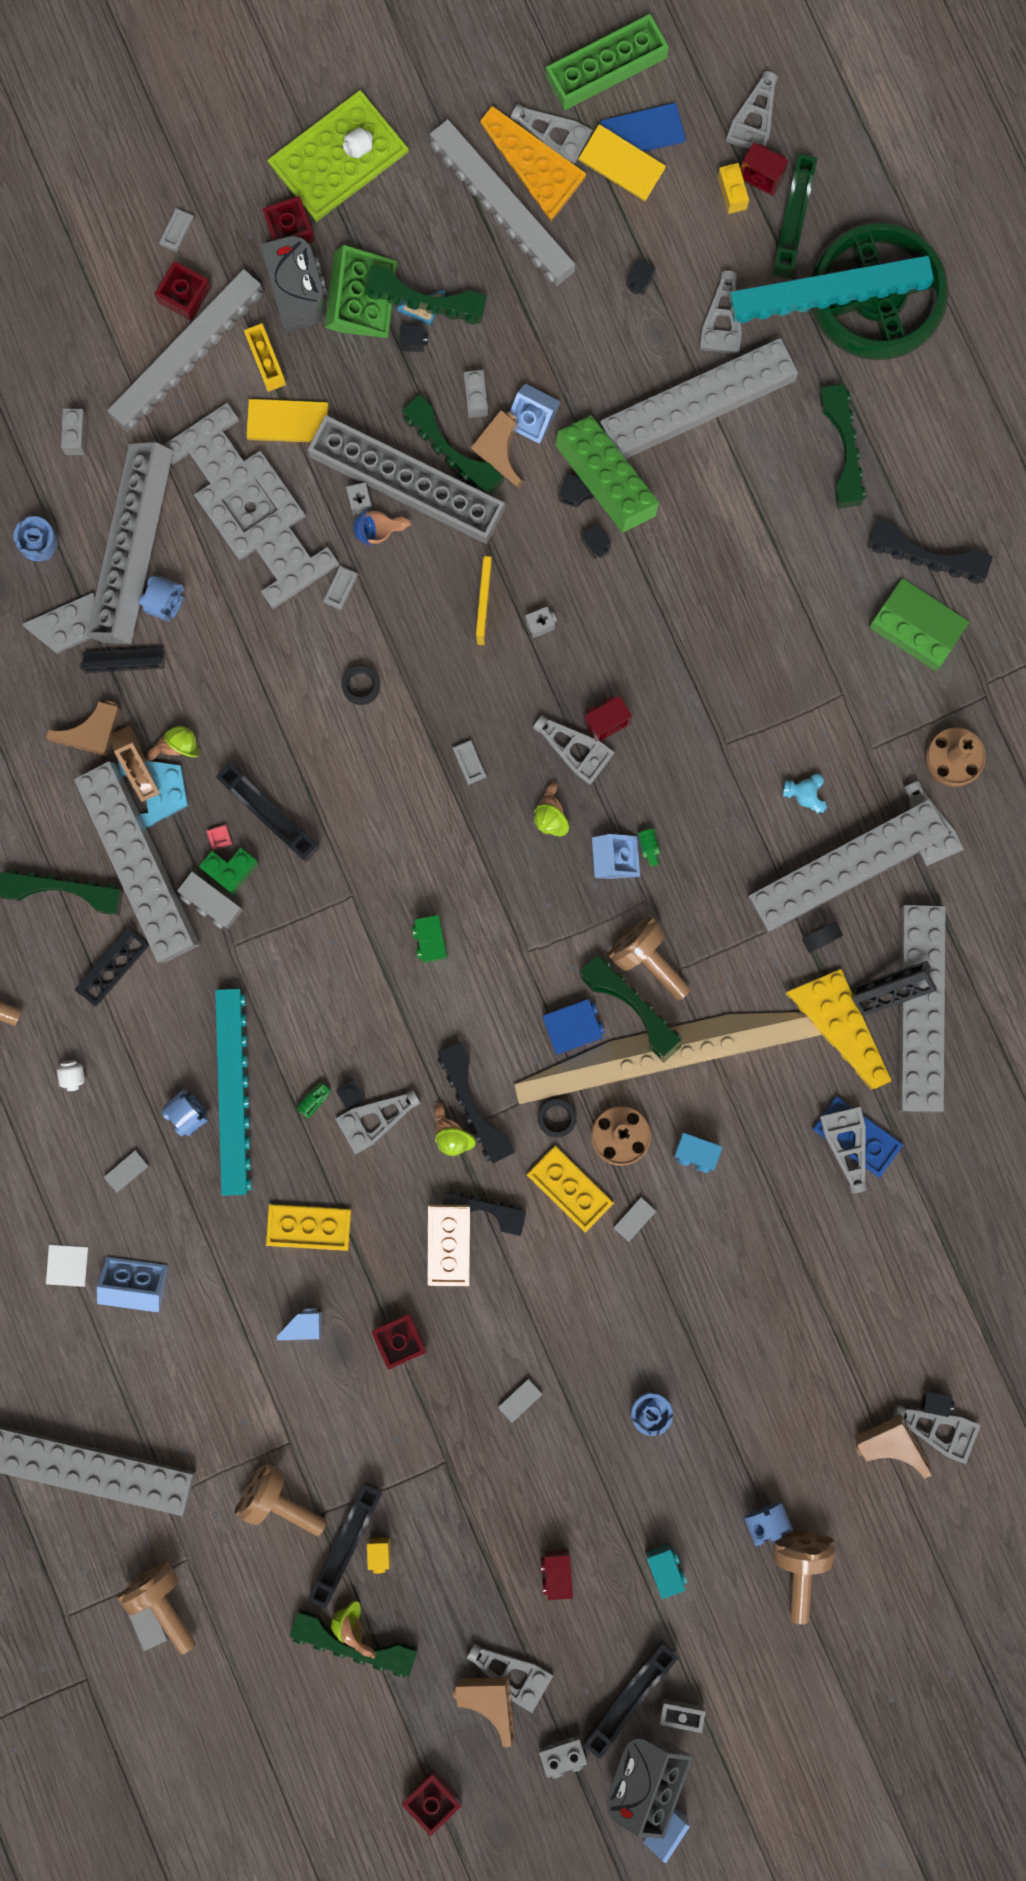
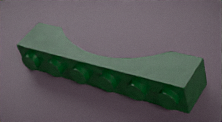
[772,154,818,279]
[364,265,487,325]
[819,384,866,509]
[402,394,504,495]
[0,869,123,916]
[579,955,682,1063]
[289,1609,418,1678]

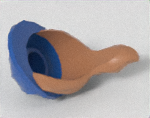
[353,511,411,545]

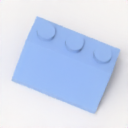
[97,1257,167,1312]

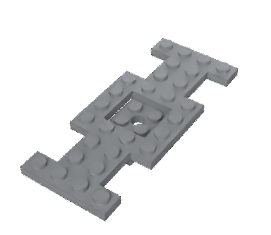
[163,403,339,609]

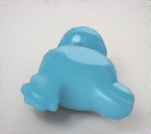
[782,774,827,814]

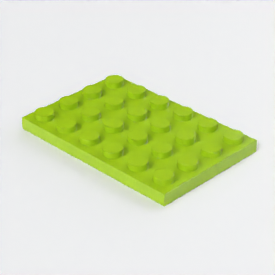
[267,90,409,222]

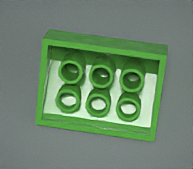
[325,245,397,338]
[869,578,970,672]

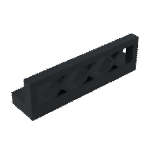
[80,647,165,674]
[74,928,150,1007]
[851,960,937,1016]

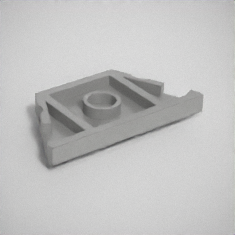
[23,593,95,654]

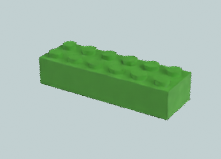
[546,14,669,111]
[555,415,659,533]

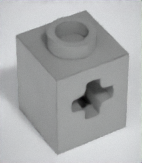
[346,482,372,516]
[525,607,557,638]

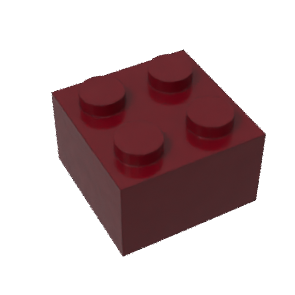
[741,142,789,197]
[262,196,314,243]
[154,261,211,321]
[584,696,632,742]
[371,1313,427,1370]
[540,1549,573,1601]
[401,1769,462,1837]

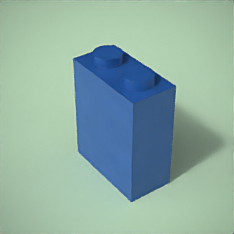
[542,999,605,1056]

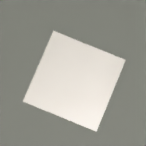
[46,1245,88,1287]

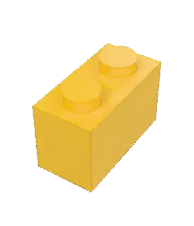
[718,163,749,214]
[367,1537,391,1573]

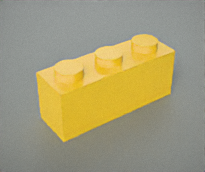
[244,323,286,392]

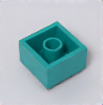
[645,1544,687,1599]

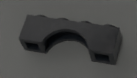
[559,474,595,508]
[443,1191,526,1236]

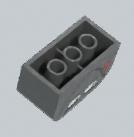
[260,236,327,333]
[607,1739,693,1839]

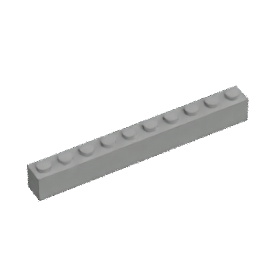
[430,119,575,286]
[107,269,263,433]

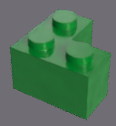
[199,848,259,895]
[412,915,447,964]

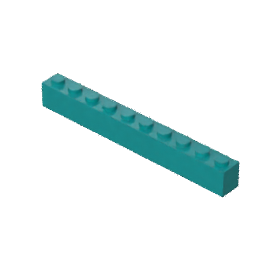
[729,256,934,323]
[215,989,252,1196]

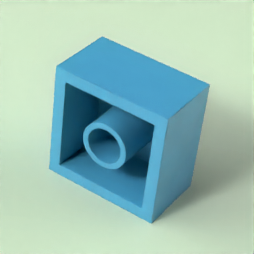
[673,1133,722,1173]

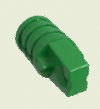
[637,829,661,867]
[295,1082,331,1119]

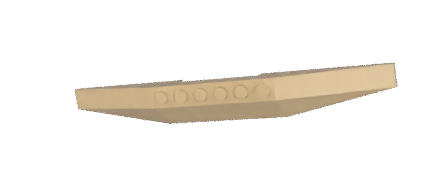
[514,1012,822,1104]

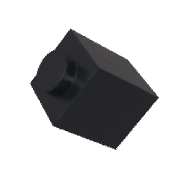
[626,259,656,295]
[399,325,428,352]
[581,524,611,559]
[336,1080,365,1109]
[921,1390,954,1417]

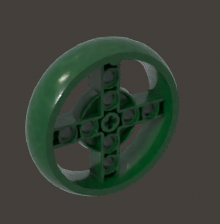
[811,222,949,360]

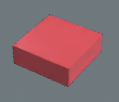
[206,825,232,851]

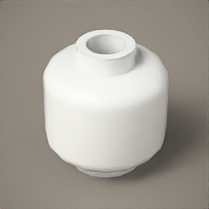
[343,127,373,158]
[56,1060,85,1091]

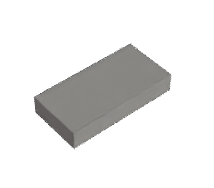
[159,208,194,253]
[323,566,358,611]
[452,740,487,785]
[104,1150,149,1193]
[614,1198,656,1242]
[498,1379,542,1423]

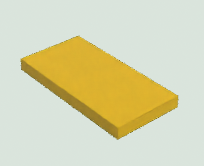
[578,124,666,202]
[247,399,329,442]
[476,556,492,645]
[527,1146,614,1233]
[266,1204,351,1251]

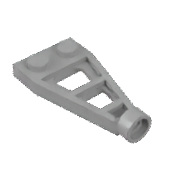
[726,71,778,149]
[511,104,593,165]
[700,271,742,355]
[533,715,615,785]
[904,781,964,867]
[336,1090,421,1155]
[820,1106,867,1194]
[891,1404,981,1464]
[466,1643,553,1713]

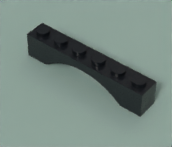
[868,520,993,584]
[216,762,320,863]
[437,1042,515,1164]
[307,1481,384,1609]
[583,1640,679,1759]

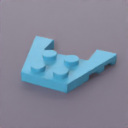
[118,760,188,828]

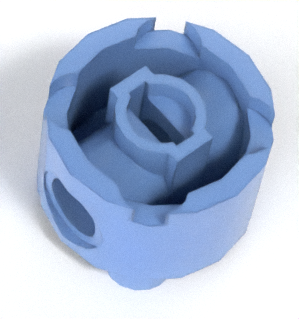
[14,516,58,561]
[139,575,184,622]
[161,1089,210,1137]
[630,1392,673,1436]
[744,1502,793,1546]

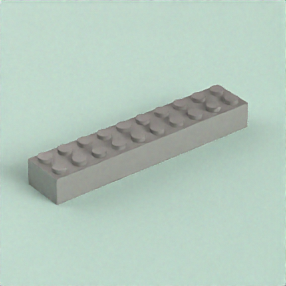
[600,338,798,459]
[308,416,505,544]
[87,442,173,644]
[74,762,200,963]
[748,799,949,934]
[898,905,945,1112]
[0,1426,196,1516]

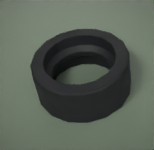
[341,665,380,705]
[802,921,843,953]
[538,1099,576,1138]

